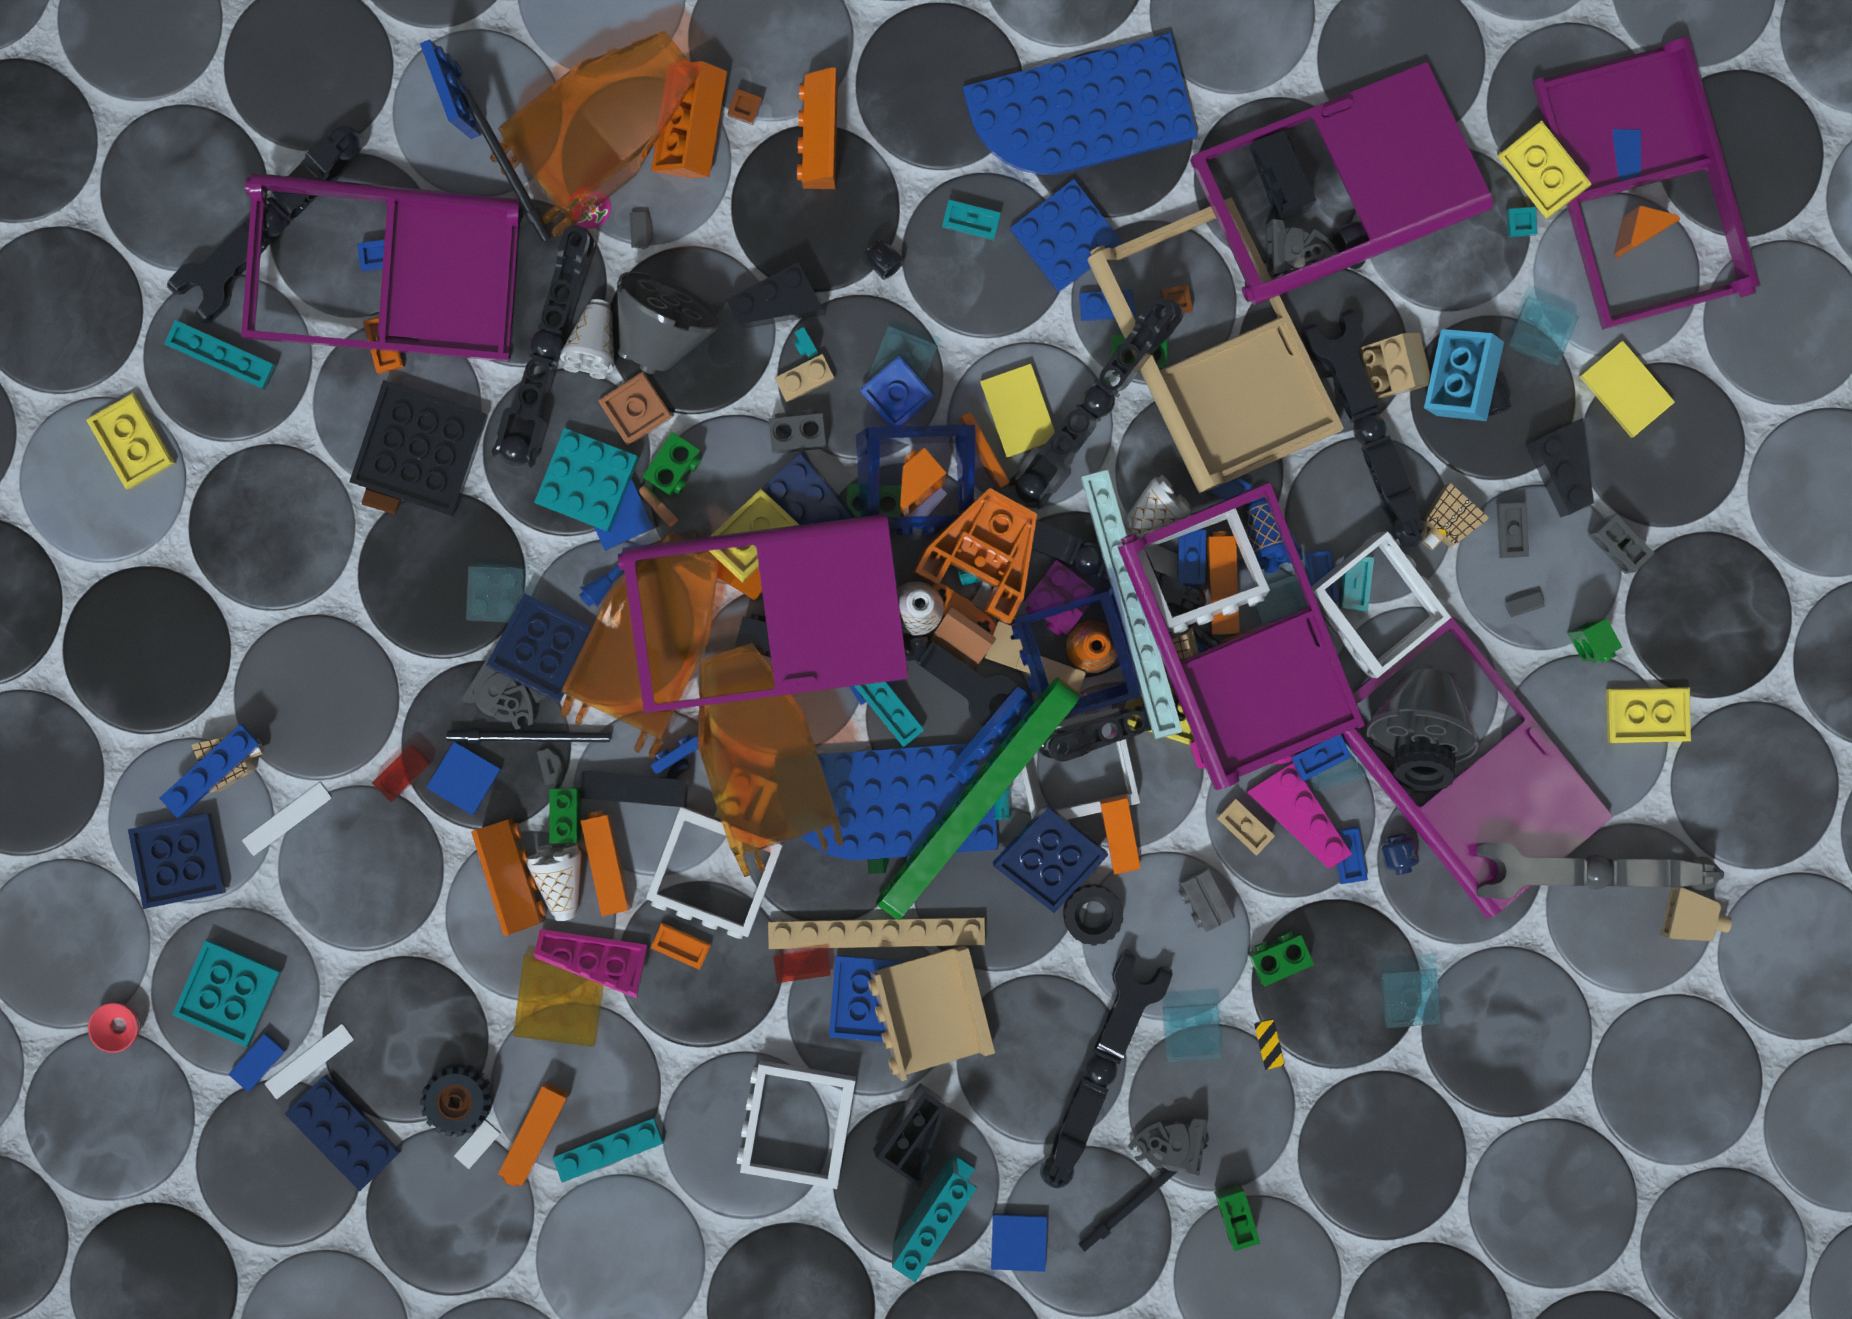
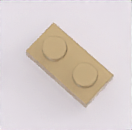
[775,354,835,403]
[1216,798,1275,856]

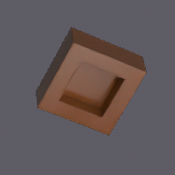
[727,89,763,125]
[1160,284,1193,316]

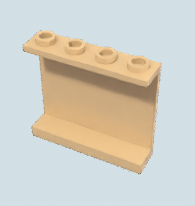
[868,945,995,1081]

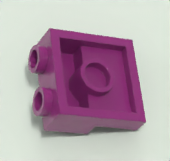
[1023,560,1099,636]

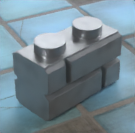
[1178,867,1235,932]

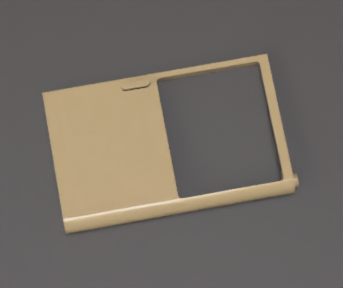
[1087,197,1344,494]

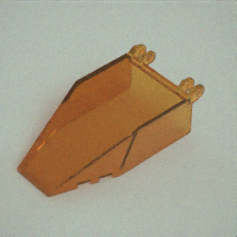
[490,31,699,237]
[560,531,719,760]
[698,643,844,877]

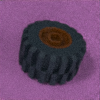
[420,1064,493,1137]

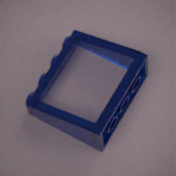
[856,425,976,535]
[1011,585,1142,718]

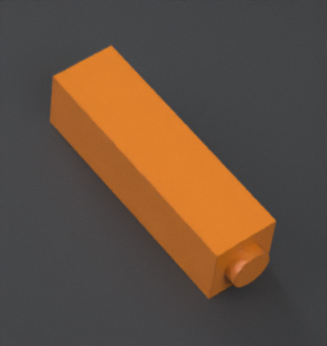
[1206,531,1240,635]
[581,810,632,916]
[498,1082,570,1186]

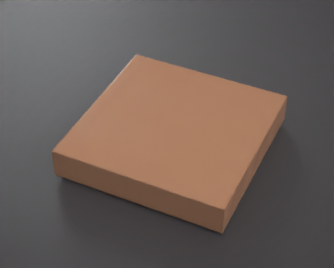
[598,371,673,447]
[930,607,996,670]

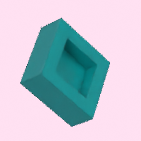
[1506,207,1538,238]
[793,327,818,360]

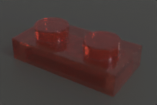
[372,745,431,802]
[773,948,831,983]

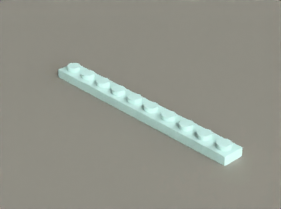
[1081,470,1182,739]

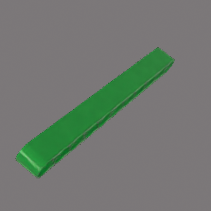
[876,677,1080,920]

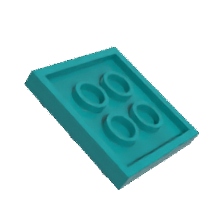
[534,428,640,533]
[172,939,282,1047]

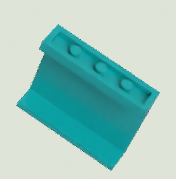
[892,1152,977,1282]

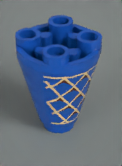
[1247,497,1303,574]

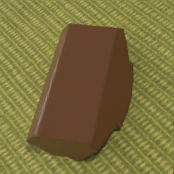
[362,488,401,515]

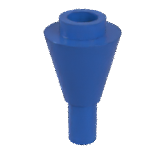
[579,565,625,607]

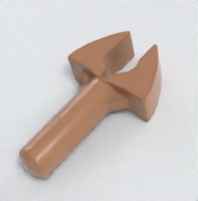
[639,485,679,527]

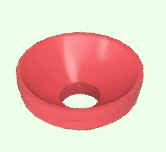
[88,1003,140,1053]

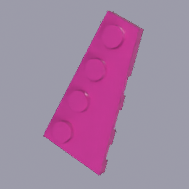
[1246,763,1352,869]
[534,929,647,998]

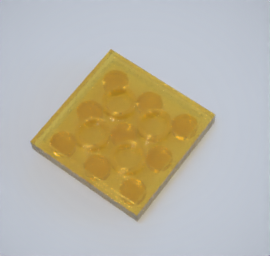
[513,955,603,1047]

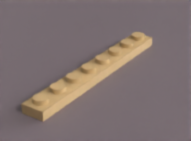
[768,917,985,949]

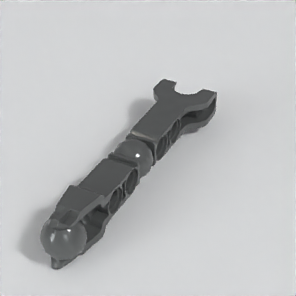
[1476,843,1724,899]

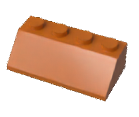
[651,61,727,179]
[797,68,838,189]
[900,448,947,518]
[471,818,546,936]

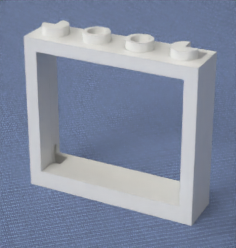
[1137,508,1270,634]
[1311,532,1451,678]
[1021,704,1140,820]
[646,807,784,939]
[737,1060,856,1189]

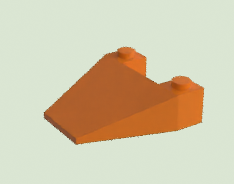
[911,488,1037,624]

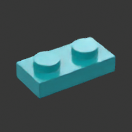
[942,200,1001,241]
[1339,555,1374,612]

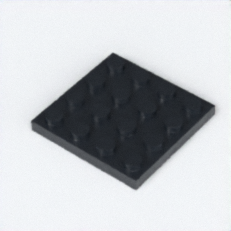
[349,380,488,517]

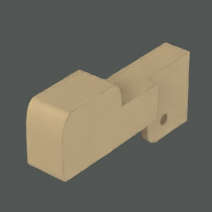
[985,621,1086,693]

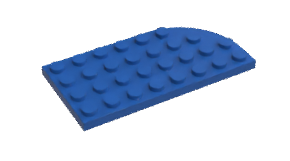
[962,33,1198,175]
[775,743,998,860]

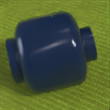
[1381,834,1419,875]

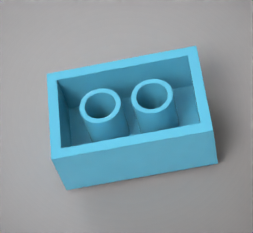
[1424,329,1504,421]

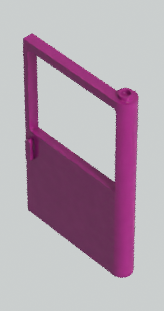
[1532,37,1761,330]
[1117,482,1365,790]
[618,514,908,713]

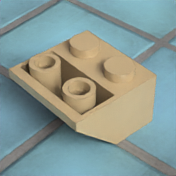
[1358,332,1431,399]

